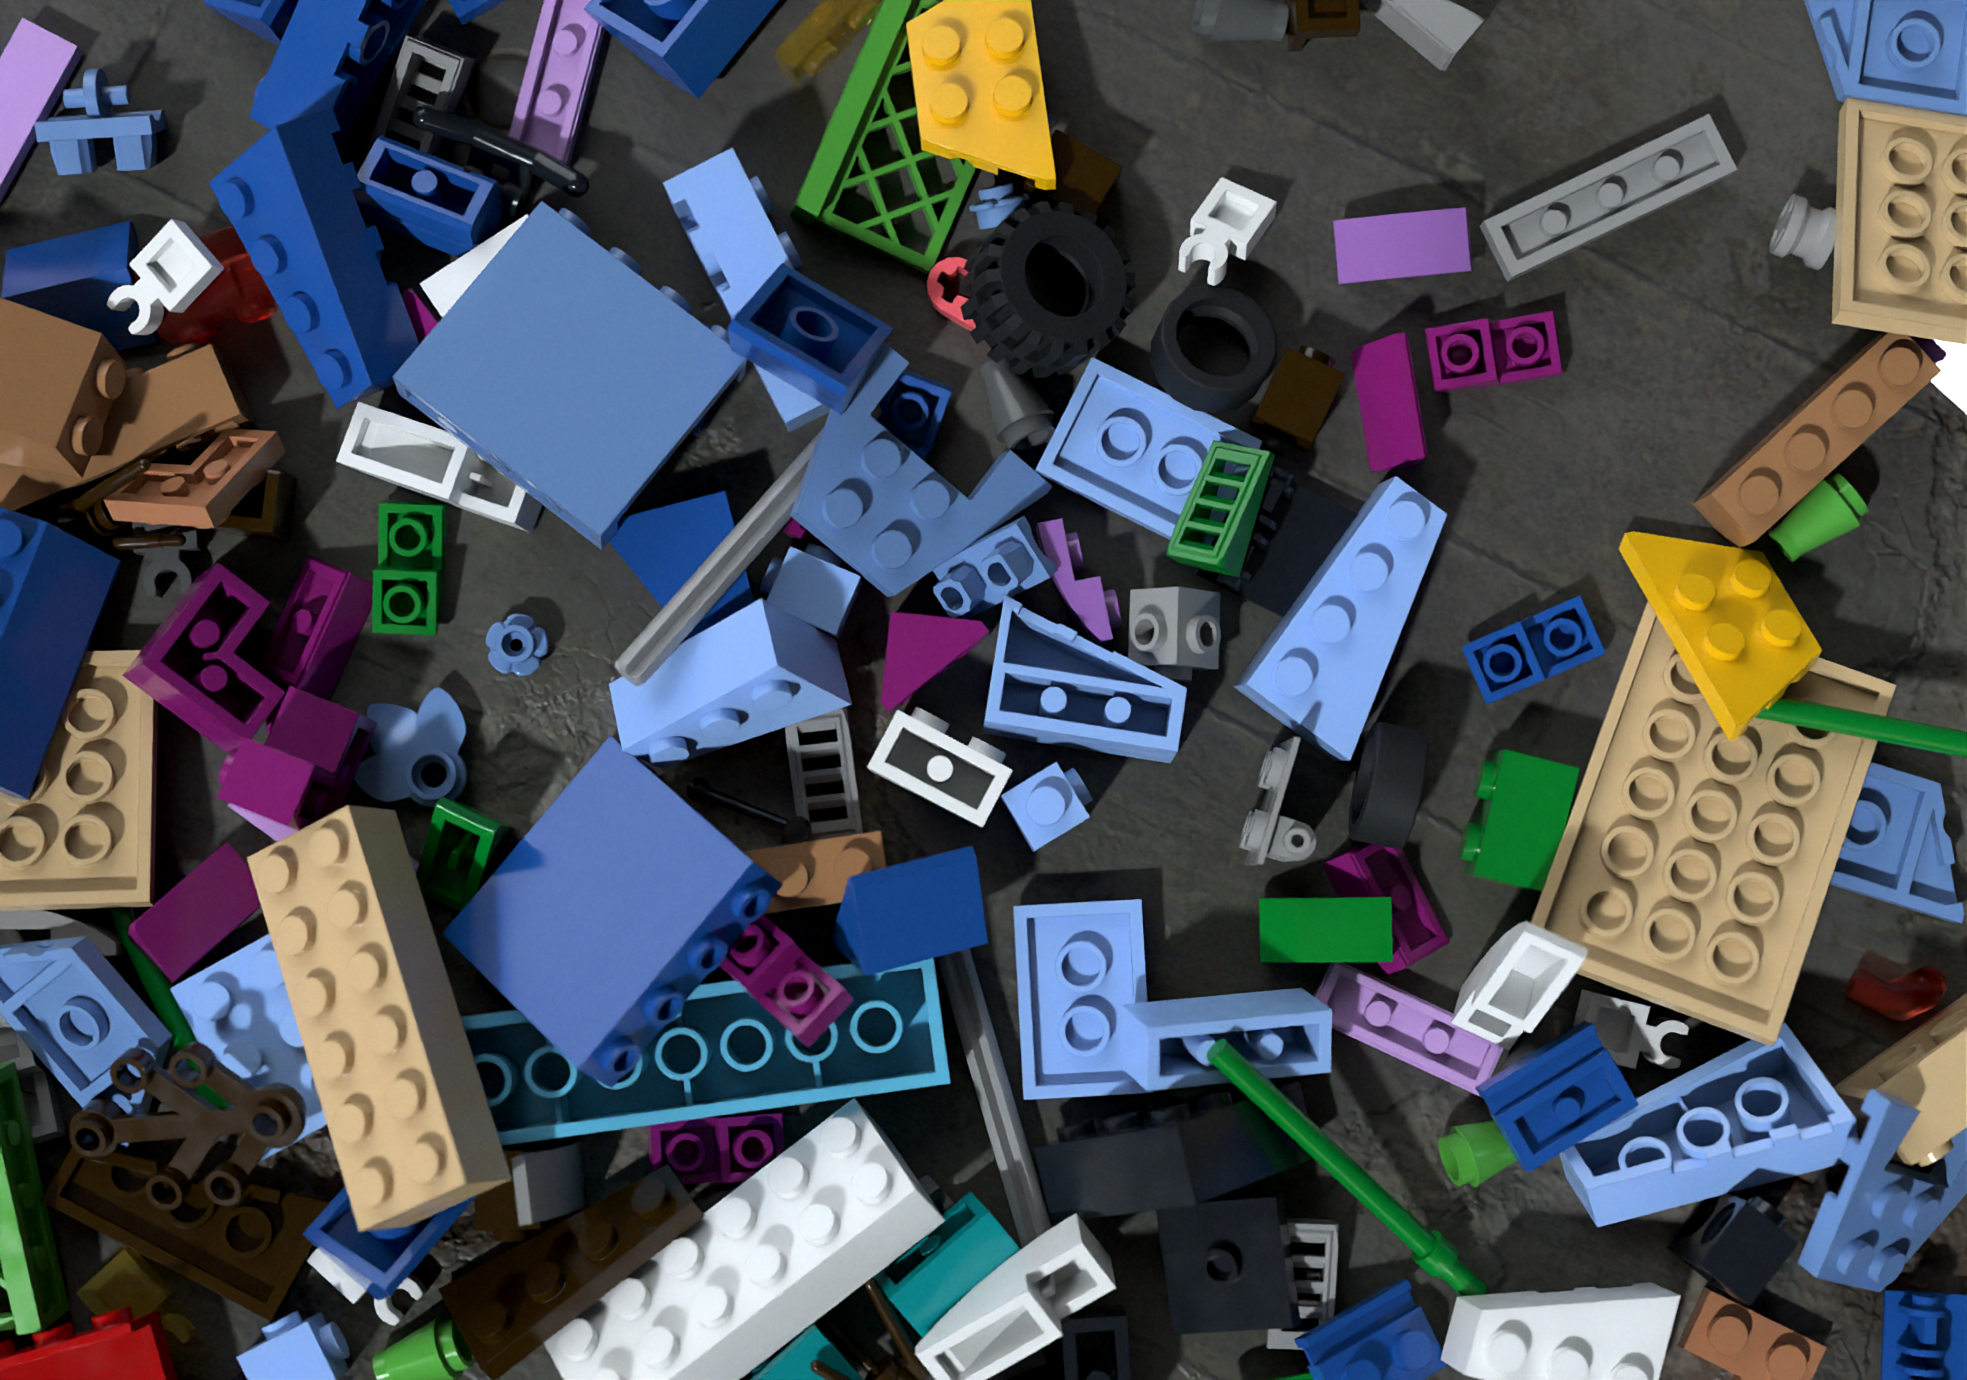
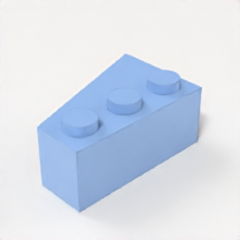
[982,595,1187,763]

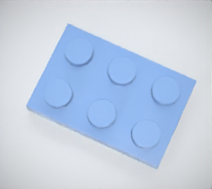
[1035,357,1263,545]
[1013,899,1153,1100]
[170,933,327,1160]

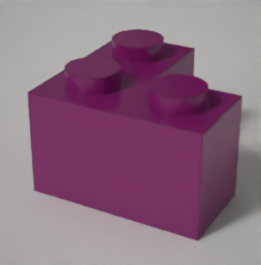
[122,563,285,753]
[217,686,377,831]

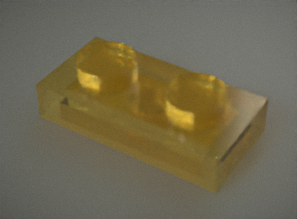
[775,0,881,86]

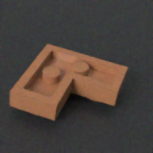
[103,428,286,529]
[1677,1287,1827,1380]

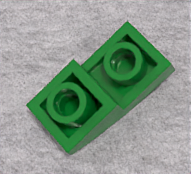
[372,500,447,636]
[1258,896,1393,963]

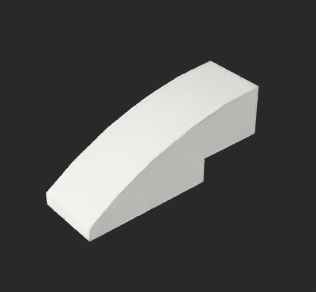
[336,402,542,533]
[1451,921,1588,1050]
[915,1213,1116,1380]

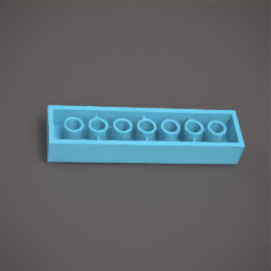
[460,958,951,1146]

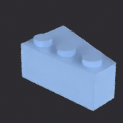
[609,598,852,768]

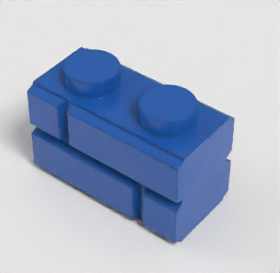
[353,135,504,258]

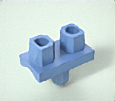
[34,68,167,175]
[933,516,1058,620]

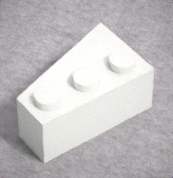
[1440,1282,1681,1380]

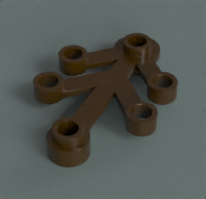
[69,1042,306,1211]

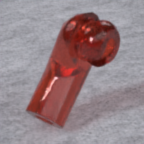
[1844,966,1947,1021]

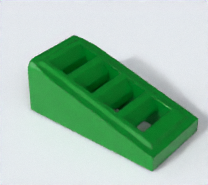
[1166,440,1275,577]

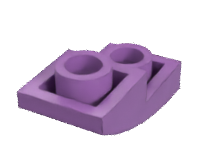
[1333,207,1473,284]
[1036,518,1122,646]

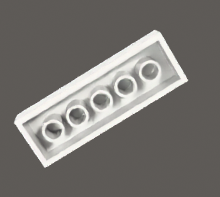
[544,1098,946,1380]

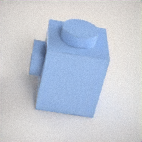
[760,543,863,640]
[1000,762,1093,852]
[237,1310,350,1380]

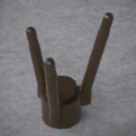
[57,445,193,554]
[810,1278,931,1380]

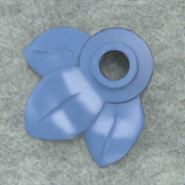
[354,687,467,807]

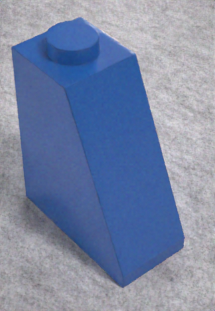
[609,491,756,639]

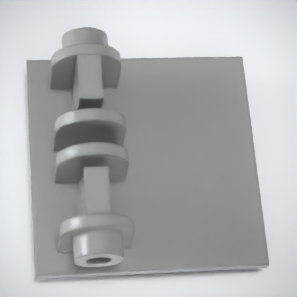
[1238,737,1316,866]

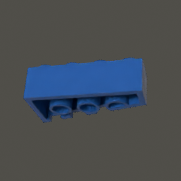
[249,0,426,154]
[209,108,420,409]

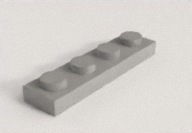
[1479,114,1738,282]

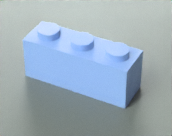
[1120,988,1332,1091]

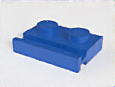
[1475,1021,1639,1173]
[1294,1279,1448,1380]

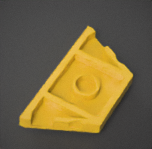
[906,0,1056,191]
[1618,531,1822,741]

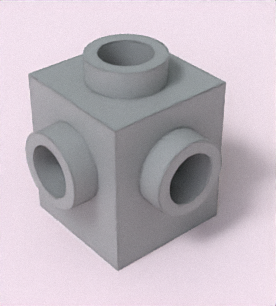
[1128,587,1221,682]

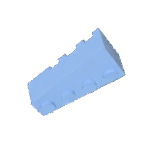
[663,147,831,433]
[1233,476,1447,761]
[1559,1022,1858,1228]

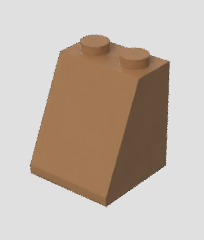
[0,298,128,478]

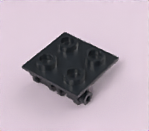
[1196,466,1358,617]

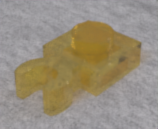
[76,1247,196,1357]

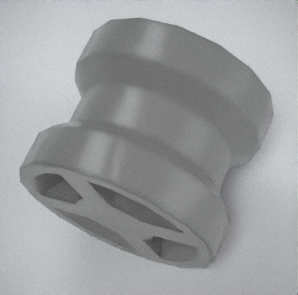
[1769,194,1837,270]

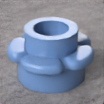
[969,182,1031,229]
[486,613,549,676]

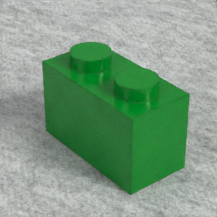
[1458,749,1580,894]

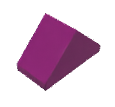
[881,611,989,715]

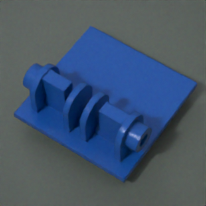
[1880,1289,1967,1380]

